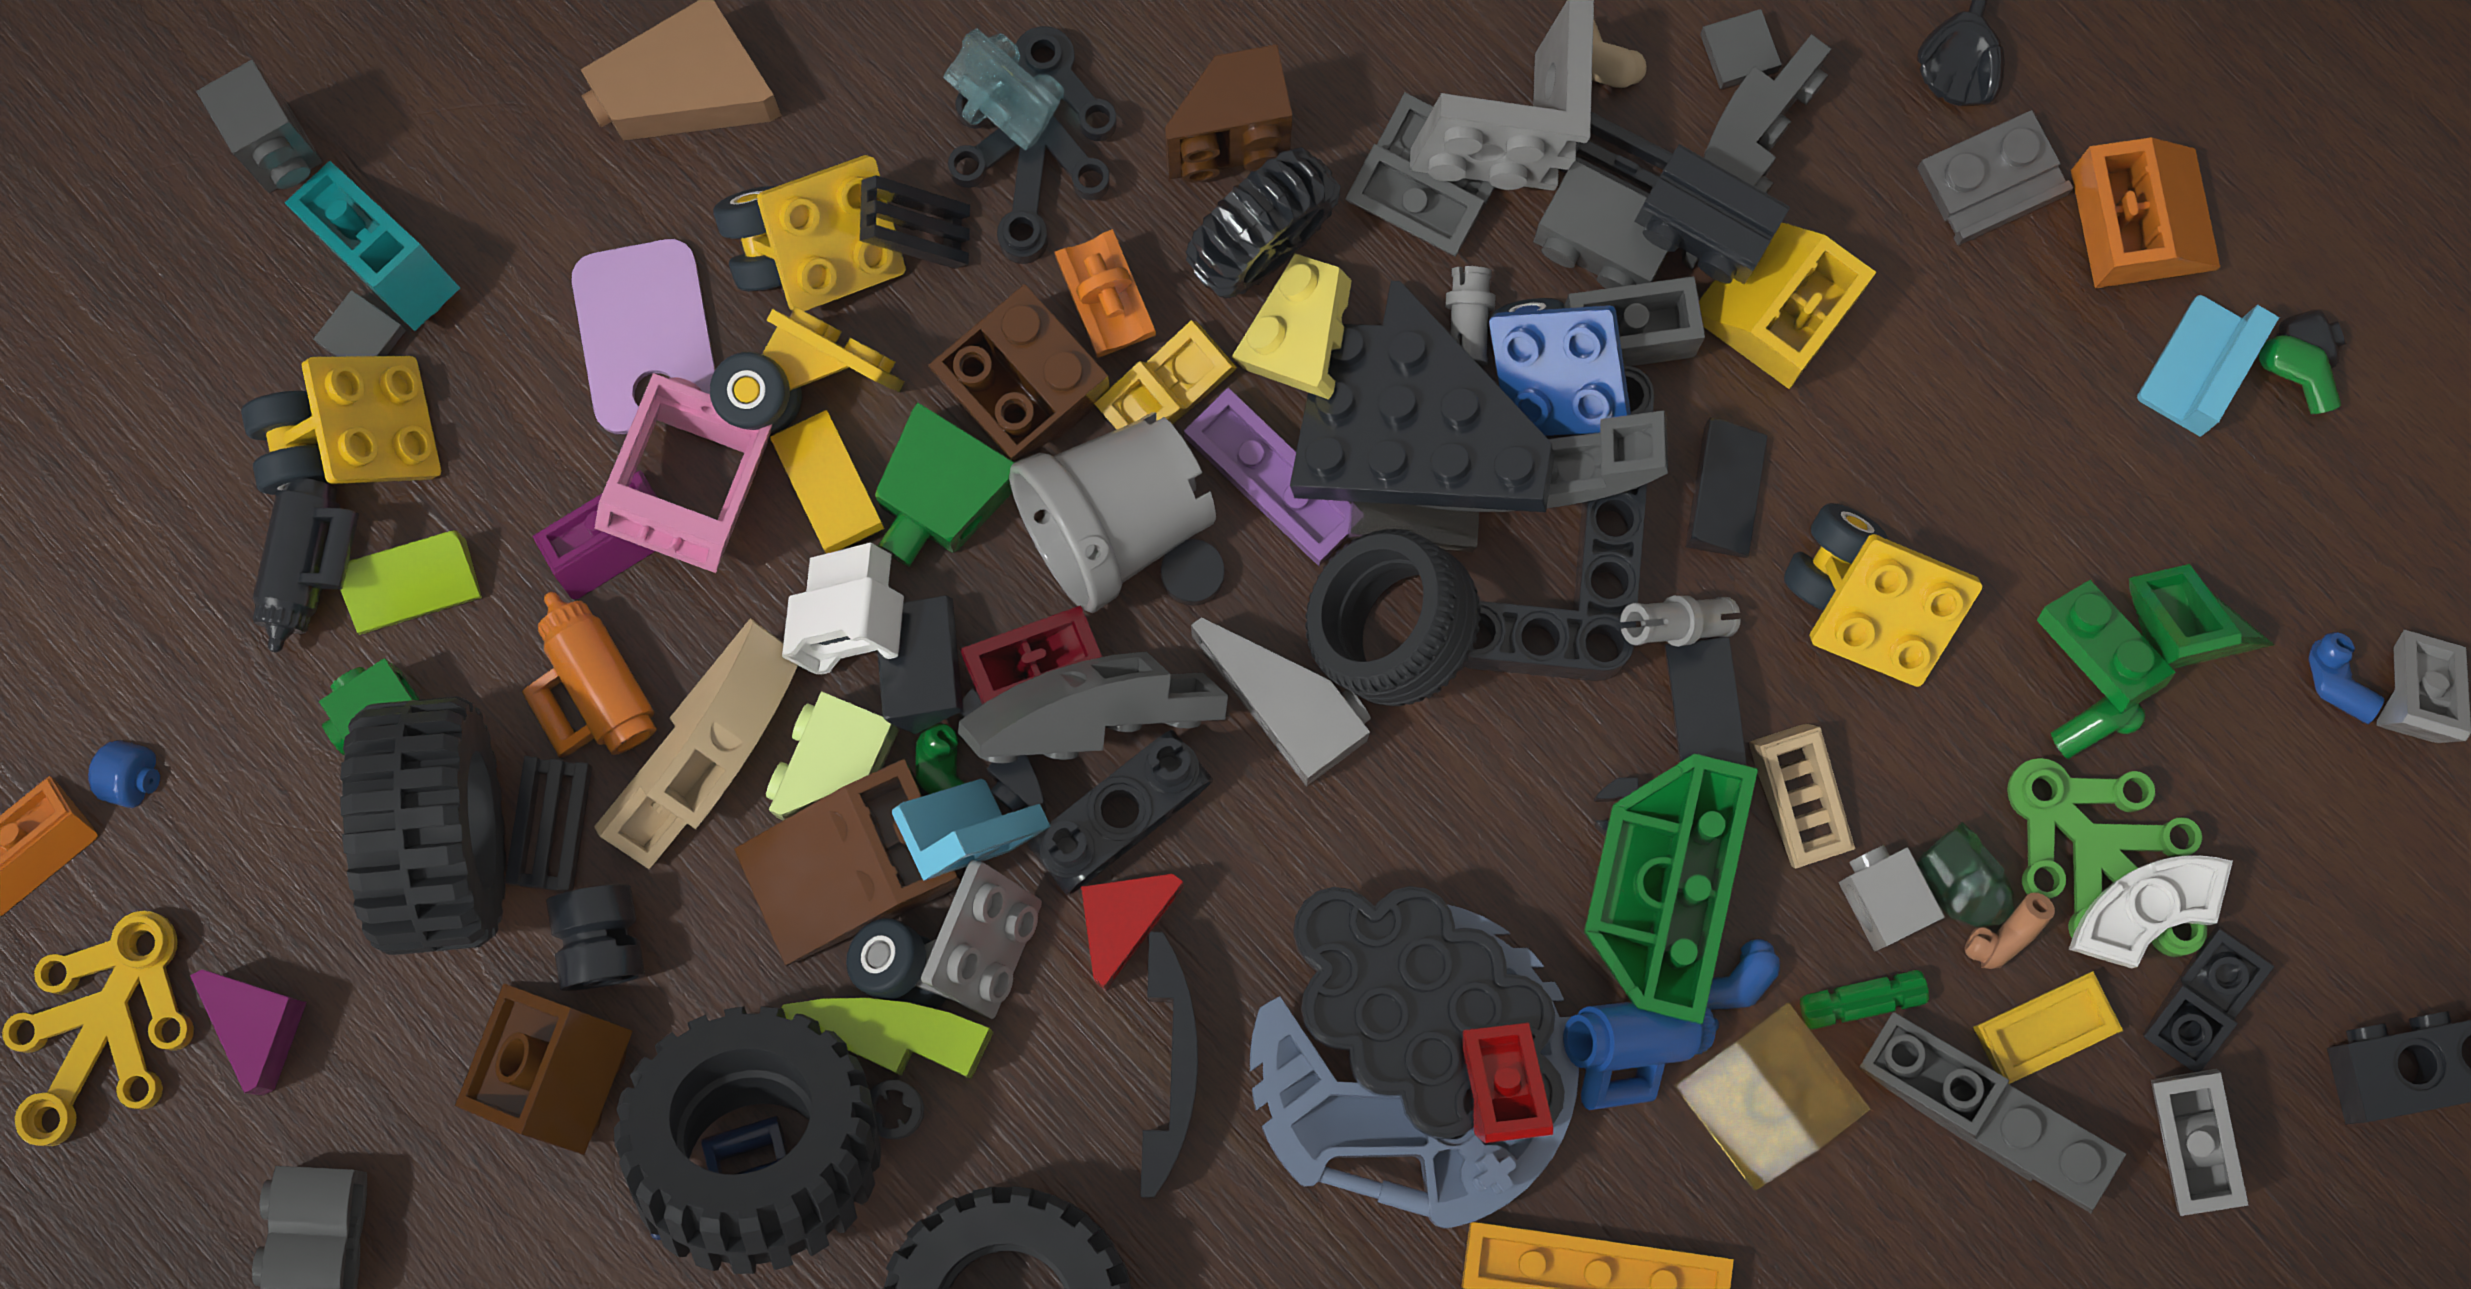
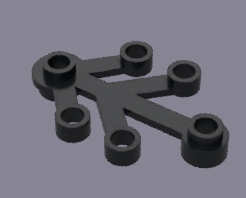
[948,26,1117,264]

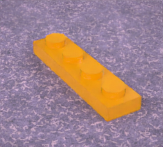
[1461,1222,1734,1289]

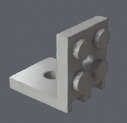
[1410,0,1594,191]

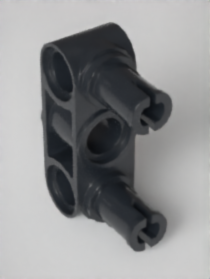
[1027,730,1214,896]

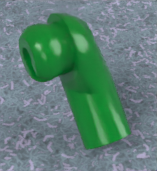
[2259,335,2341,414]
[2051,696,2145,759]
[916,723,965,794]

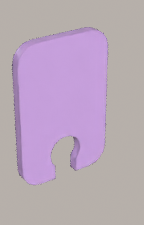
[572,239,716,434]

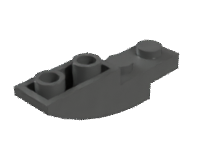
[1682,34,1831,270]
[958,652,1228,763]
[1860,1012,2126,1214]

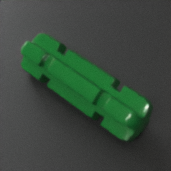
[1800,970,1929,1030]

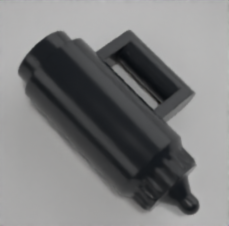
[252,478,359,653]

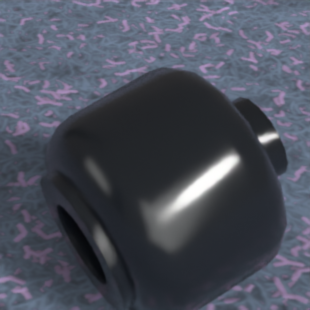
[2276,309,2346,369]

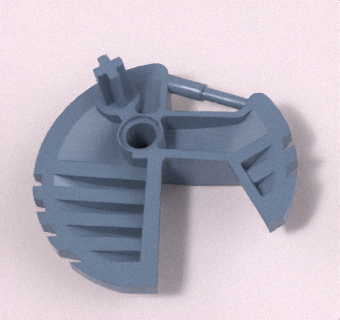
[1250,905,1579,1228]

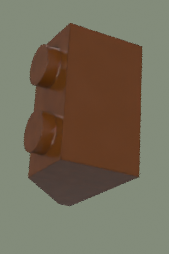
[455,983,633,1155]

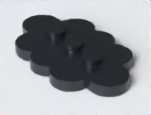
[1293,886,1565,1139]

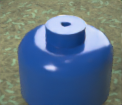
[88,740,160,808]

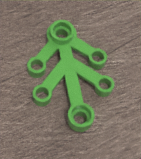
[2007,758,2207,957]

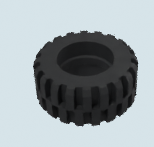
[340,696,506,955]
[614,1006,881,1274]
[883,1186,1131,1289]

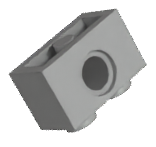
[2150,1069,2249,1216]

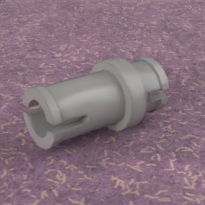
[1445,266,1496,366]

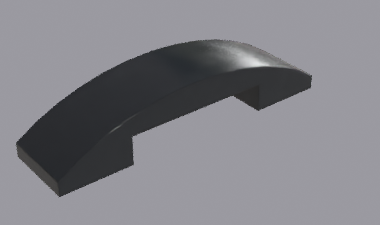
[1141,932,1198,1198]

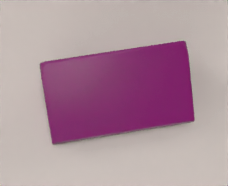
[532,470,658,600]

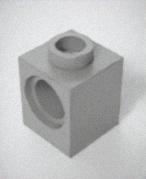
[1839,845,1944,952]

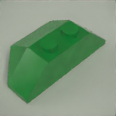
[1584,753,1758,1025]

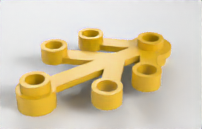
[2,911,194,1146]

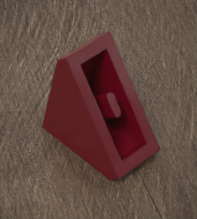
[961,605,1102,705]

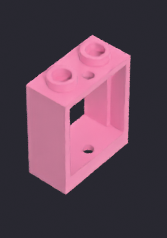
[594,373,772,573]

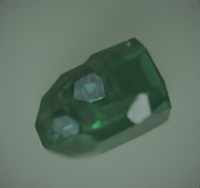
[1915,822,2014,927]

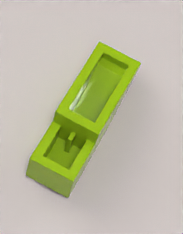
[782,998,994,1079]

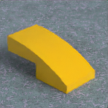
[1094,320,1237,429]
[770,410,885,554]

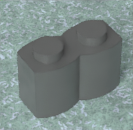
[252,1166,367,1289]

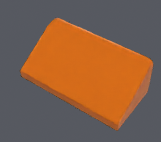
[0,776,97,916]

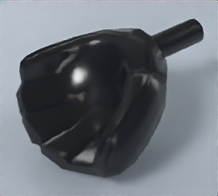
[1917,0,2005,106]

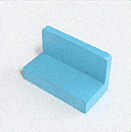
[2137,295,2279,437]
[892,779,1050,881]

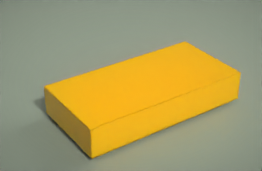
[1973,972,2123,1084]

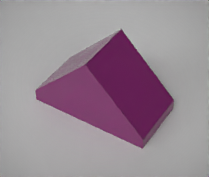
[190,970,307,1096]

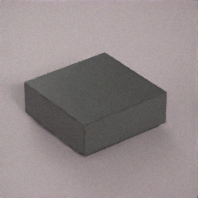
[1700,9,1782,90]
[313,290,406,357]

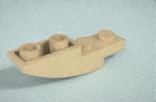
[594,618,798,869]

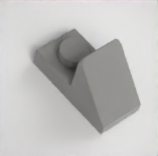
[2377,630,2471,743]

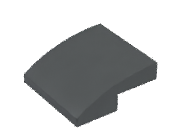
[1345,92,1496,257]

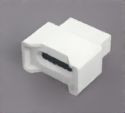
[782,543,904,674]

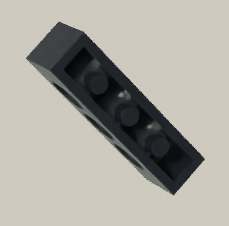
[2327,1011,2471,1125]

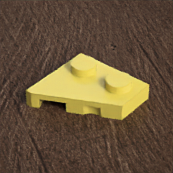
[1232,254,1352,400]

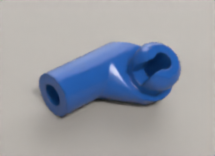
[2308,632,2385,724]
[1707,939,1780,1010]

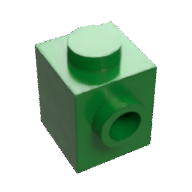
[319,658,420,756]

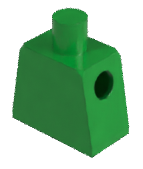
[875,402,1014,567]

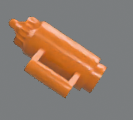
[522,592,657,758]

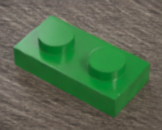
[2037,580,2176,714]

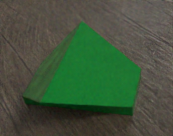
[2129,564,2275,669]

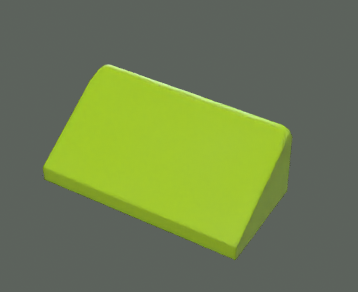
[340,530,482,635]

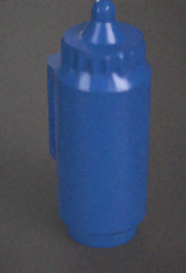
[1563,1002,1720,1110]

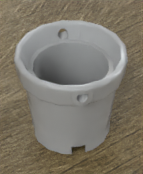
[1009,412,1216,613]

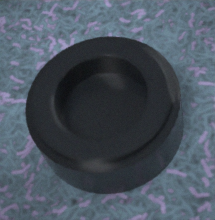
[1161,539,1224,606]

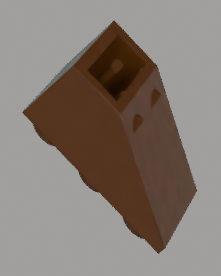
[734,759,961,966]

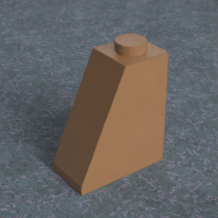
[581,0,782,141]

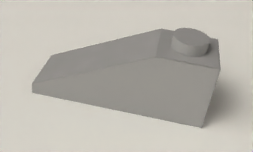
[1191,617,1371,787]

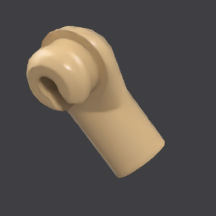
[1592,19,1647,88]

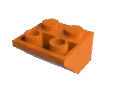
[2071,137,2220,288]

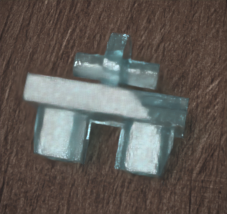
[943,28,1064,151]

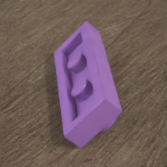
[1184,388,1364,566]

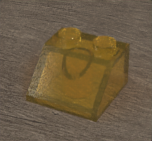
[1674,1003,1871,1191]

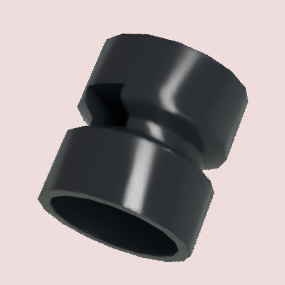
[546,884,645,991]

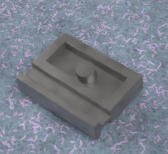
[1917,110,2073,246]

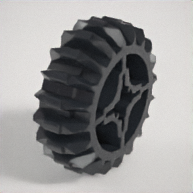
[1186,147,1341,299]

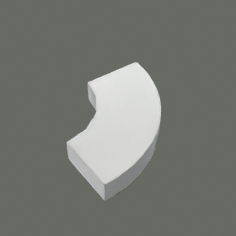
[2069,856,2233,969]

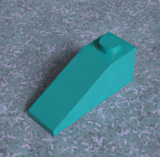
[284,161,460,331]

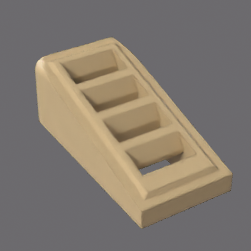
[1749,724,1855,869]

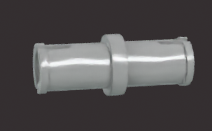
[1620,595,1741,647]

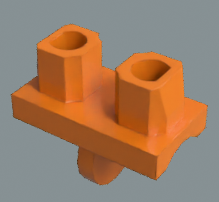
[1054,229,1156,358]

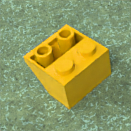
[1699,222,1876,389]

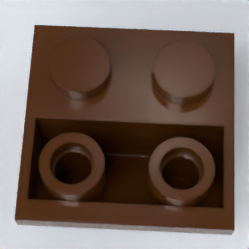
[1165,44,1293,183]
[928,283,1110,461]

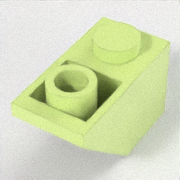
[766,691,899,820]

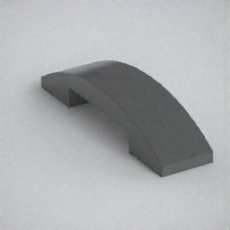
[1416,411,1668,512]

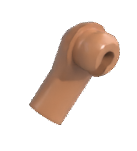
[1965,893,2055,969]

